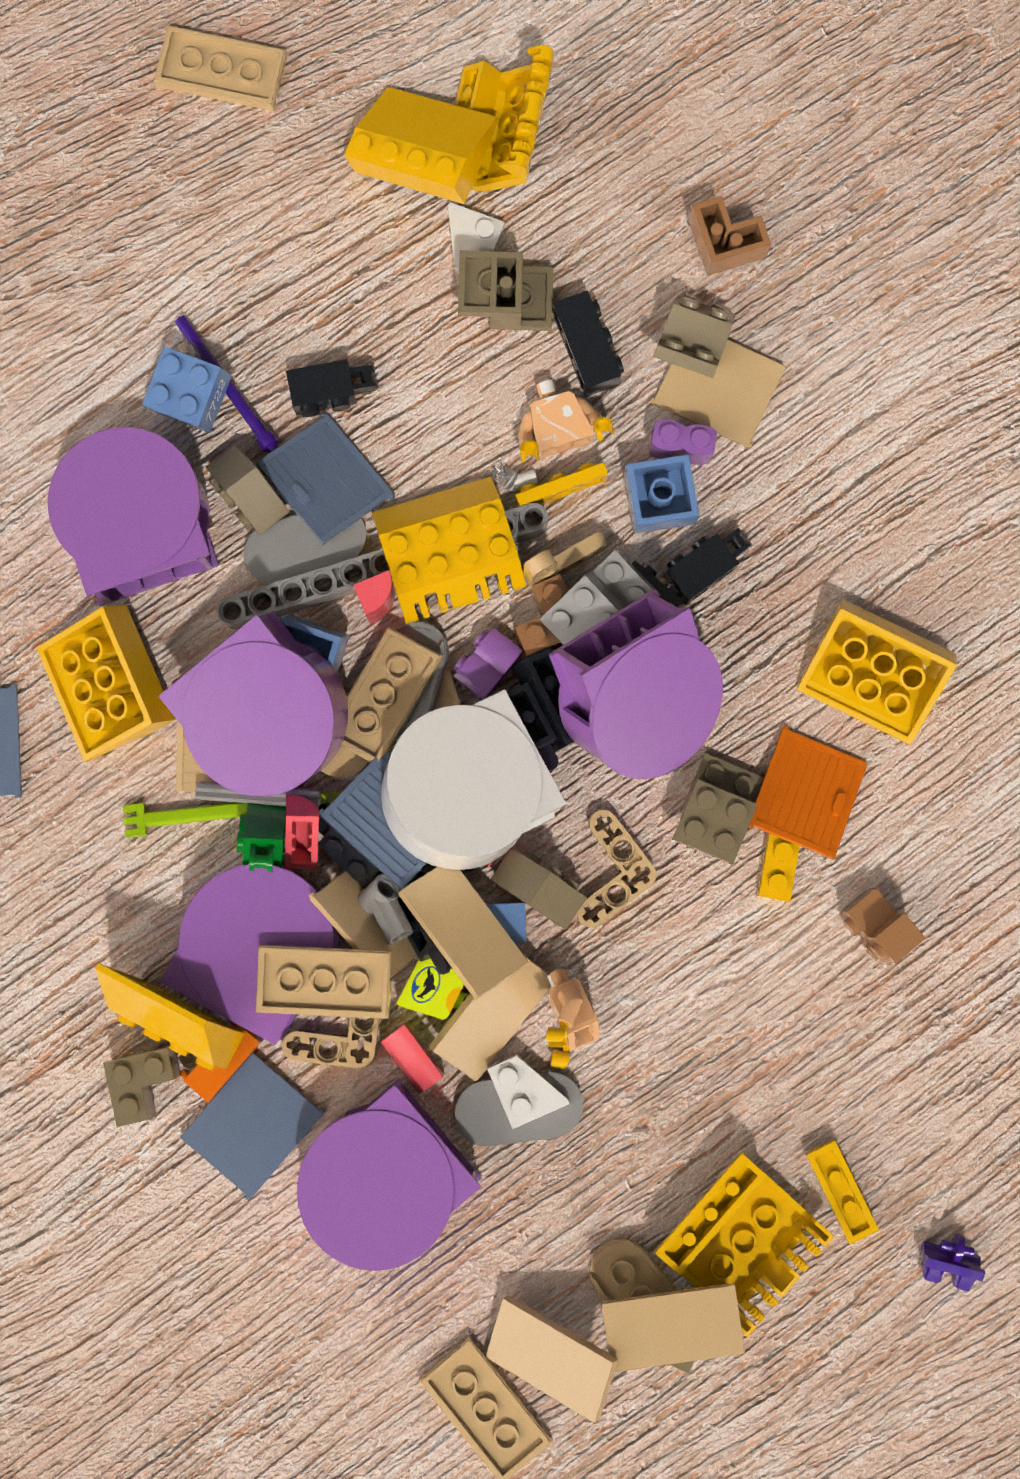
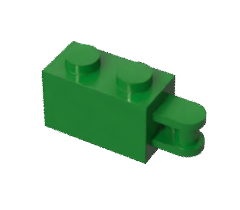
[237,803,286,872]

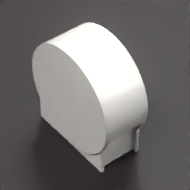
[381,690,566,870]

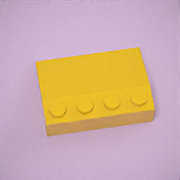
[344,87,499,204]
[797,599,957,745]
[36,605,176,762]
[95,963,245,1071]

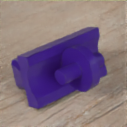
[920,1234,986,1292]

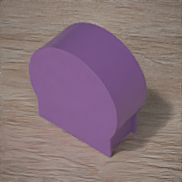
[48,427,219,606]
[549,589,723,779]
[158,611,348,796]
[160,865,340,1045]
[297,1079,482,1271]

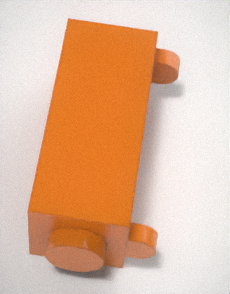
[179,1019,264,1103]

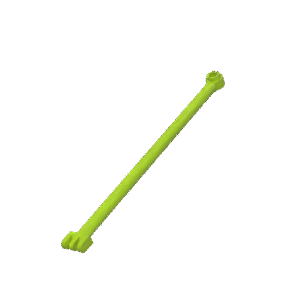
[123,790,344,838]

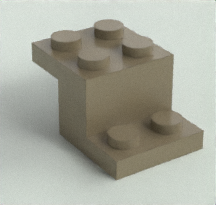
[458,250,553,331]
[653,293,736,378]
[672,753,764,865]

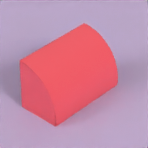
[353,570,395,625]
[285,794,319,869]
[380,1022,444,1094]

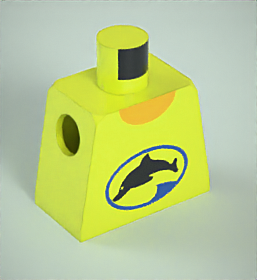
[396,959,469,1020]

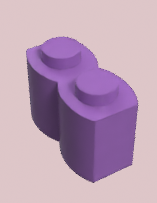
[649,420,717,465]
[453,627,523,701]

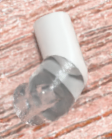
[492,462,538,491]

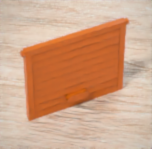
[748,726,868,860]

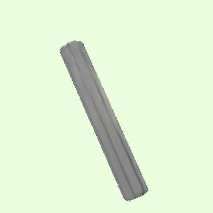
[195,781,321,808]

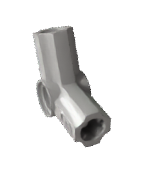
[358,872,416,944]

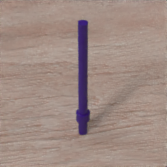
[175,315,279,453]

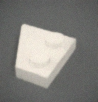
[448,202,505,273]
[487,1055,570,1129]

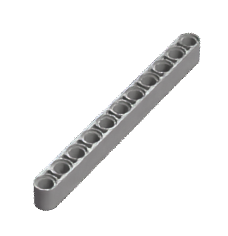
[217,503,548,630]

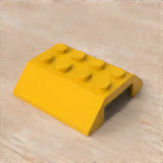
[455,45,554,192]
[372,476,526,624]
[655,1152,835,1337]

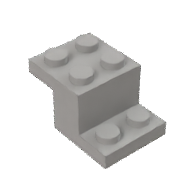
[540,549,660,645]

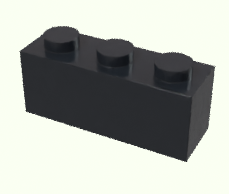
[552,290,624,397]
[513,647,575,752]

